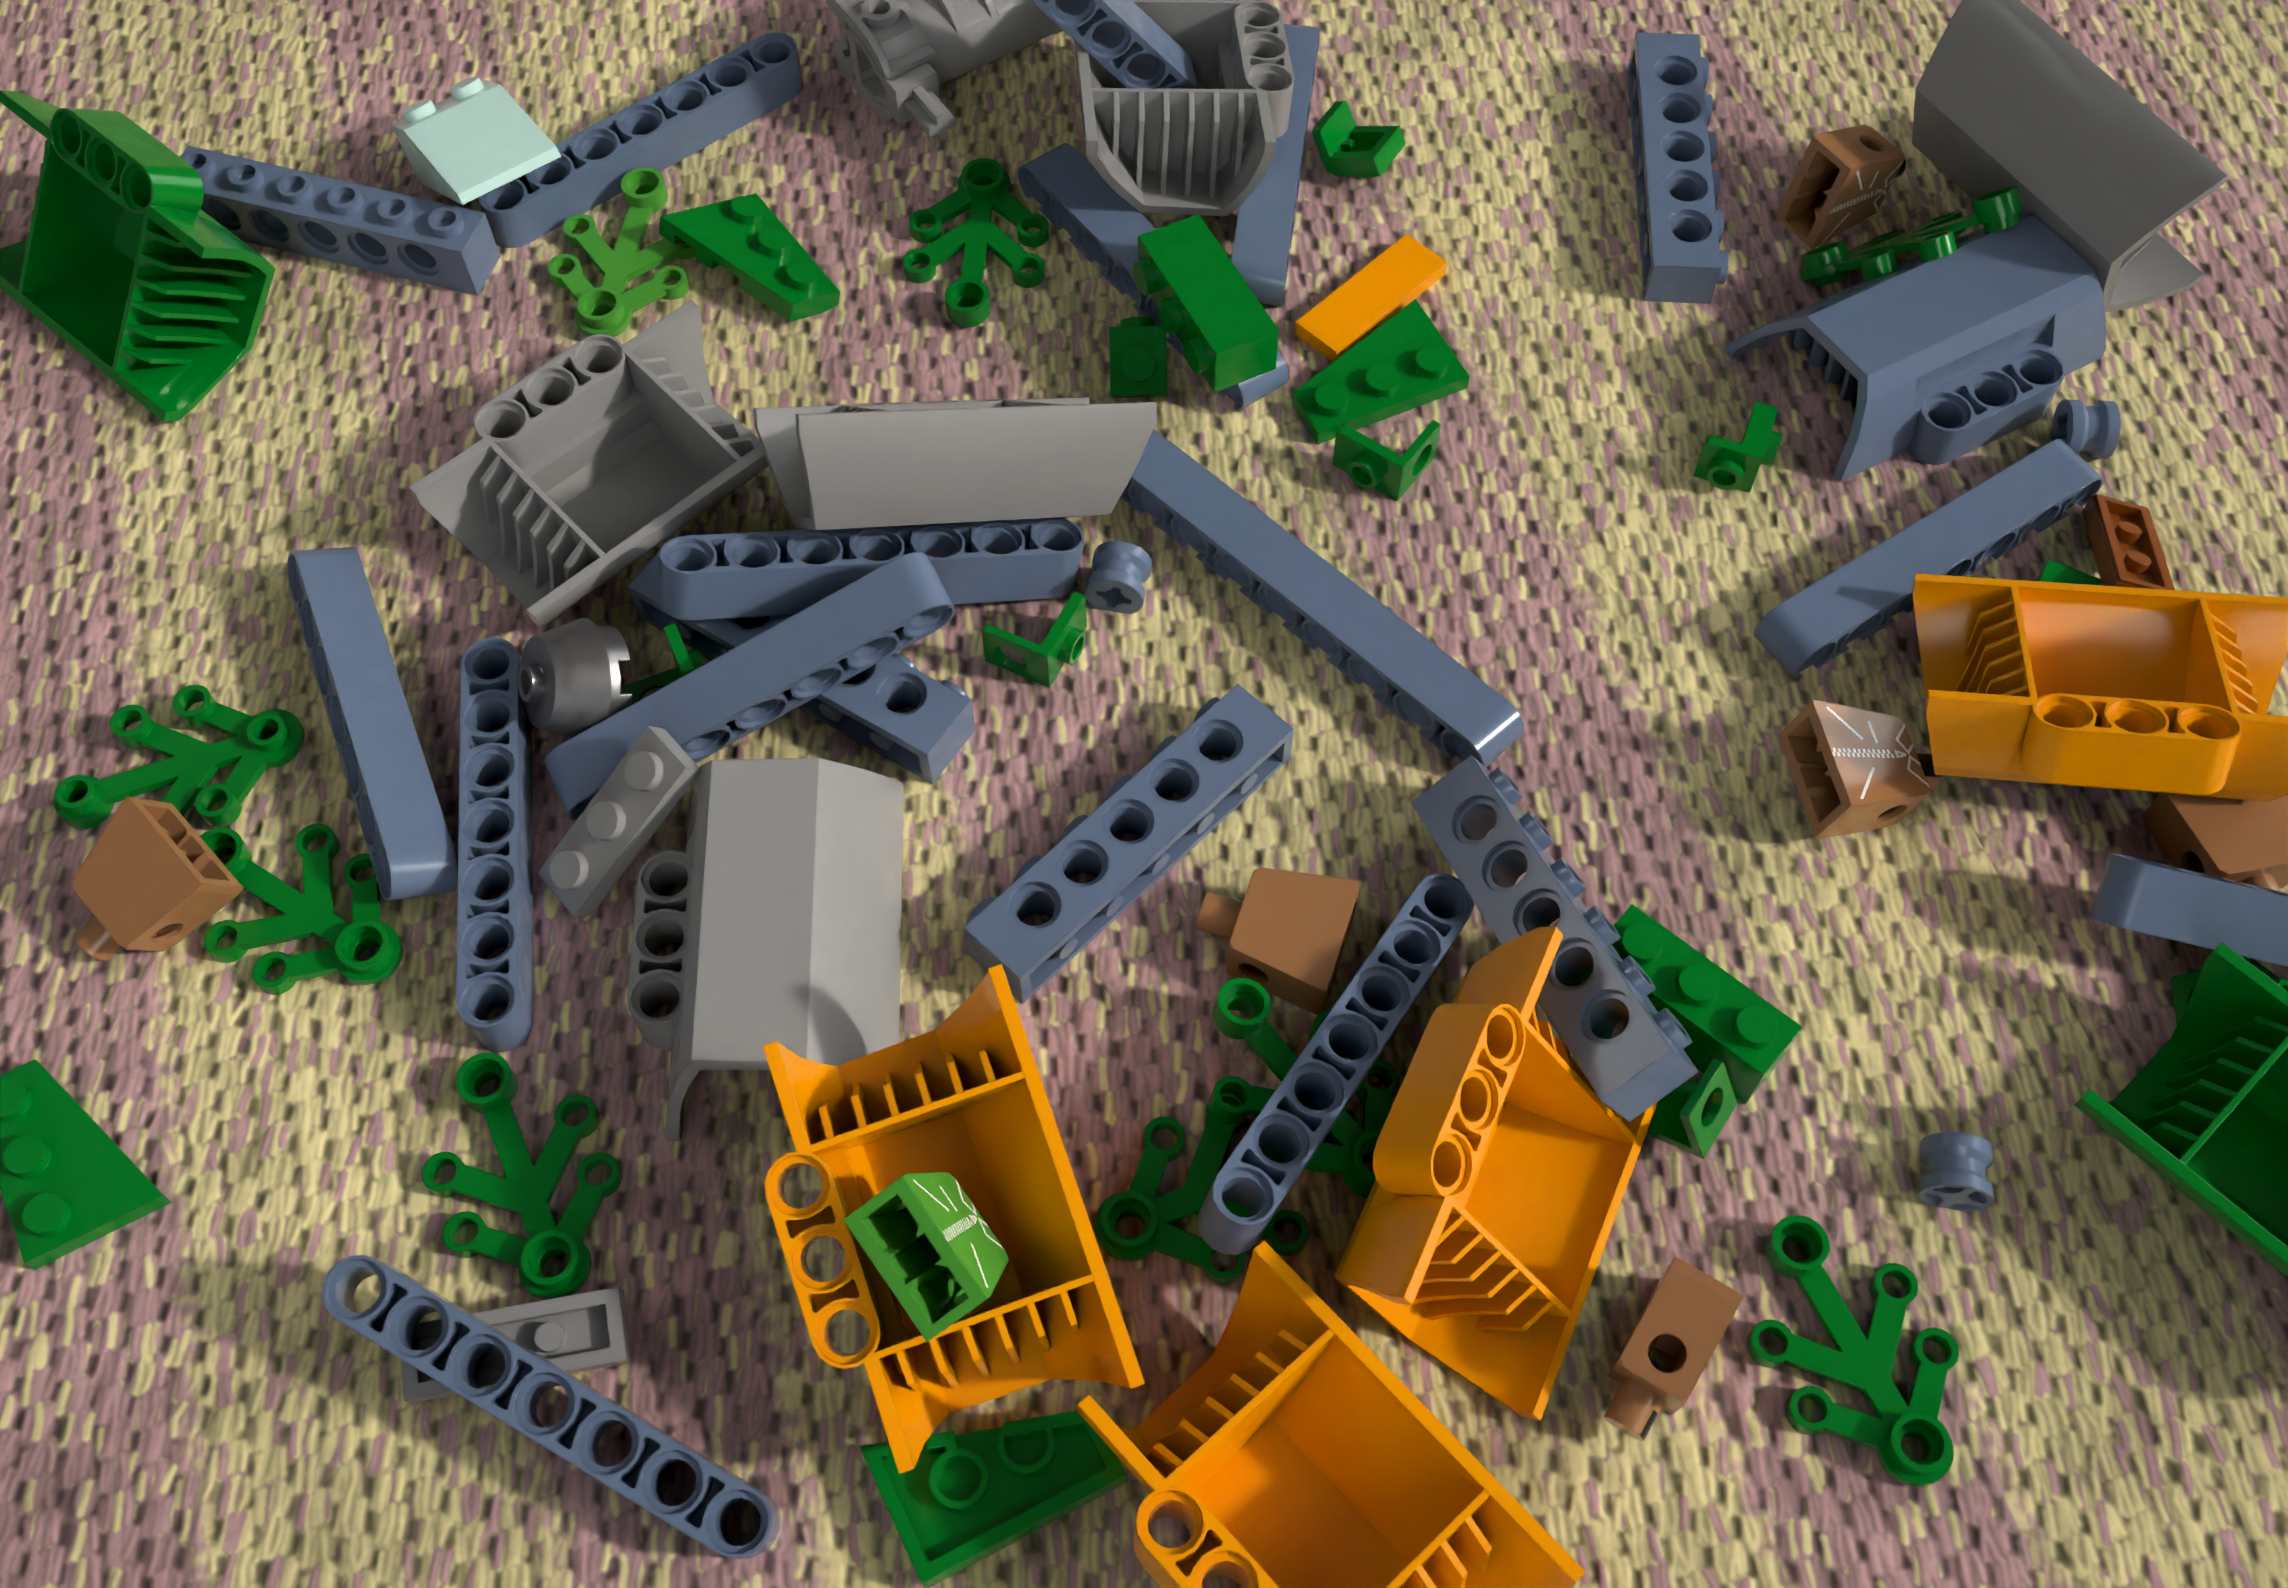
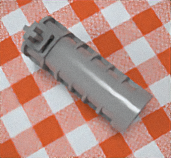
[826,0,1064,141]

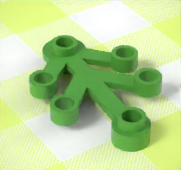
[547,167,697,337]

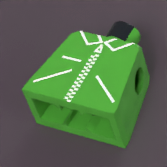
[843,1172,1009,1342]

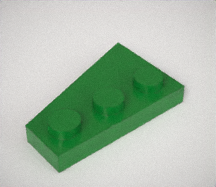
[659,193,840,322]
[1292,299,1470,445]
[0,1059,172,1270]
[859,1410,1128,1588]

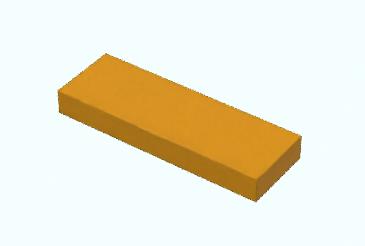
[1294,234,1447,362]

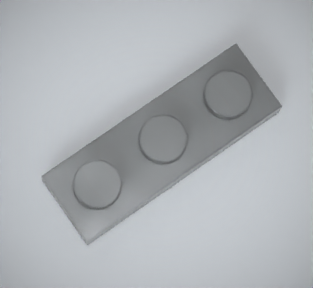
[537,726,702,917]
[401,1287,632,1403]

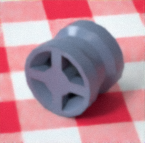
[2051,399,2121,459]
[1084,541,1152,614]
[1918,1132,1994,1212]

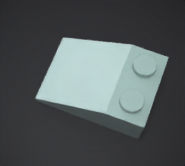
[391,76,561,205]

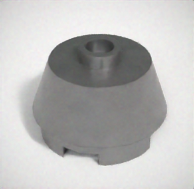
[518,618,632,738]

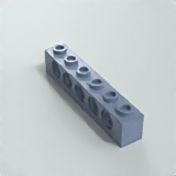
[1627,32,1728,304]
[180,146,501,296]
[628,536,975,784]
[963,684,1294,1004]
[1411,755,1699,1122]

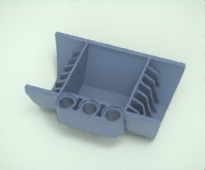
[1725,214,2106,482]

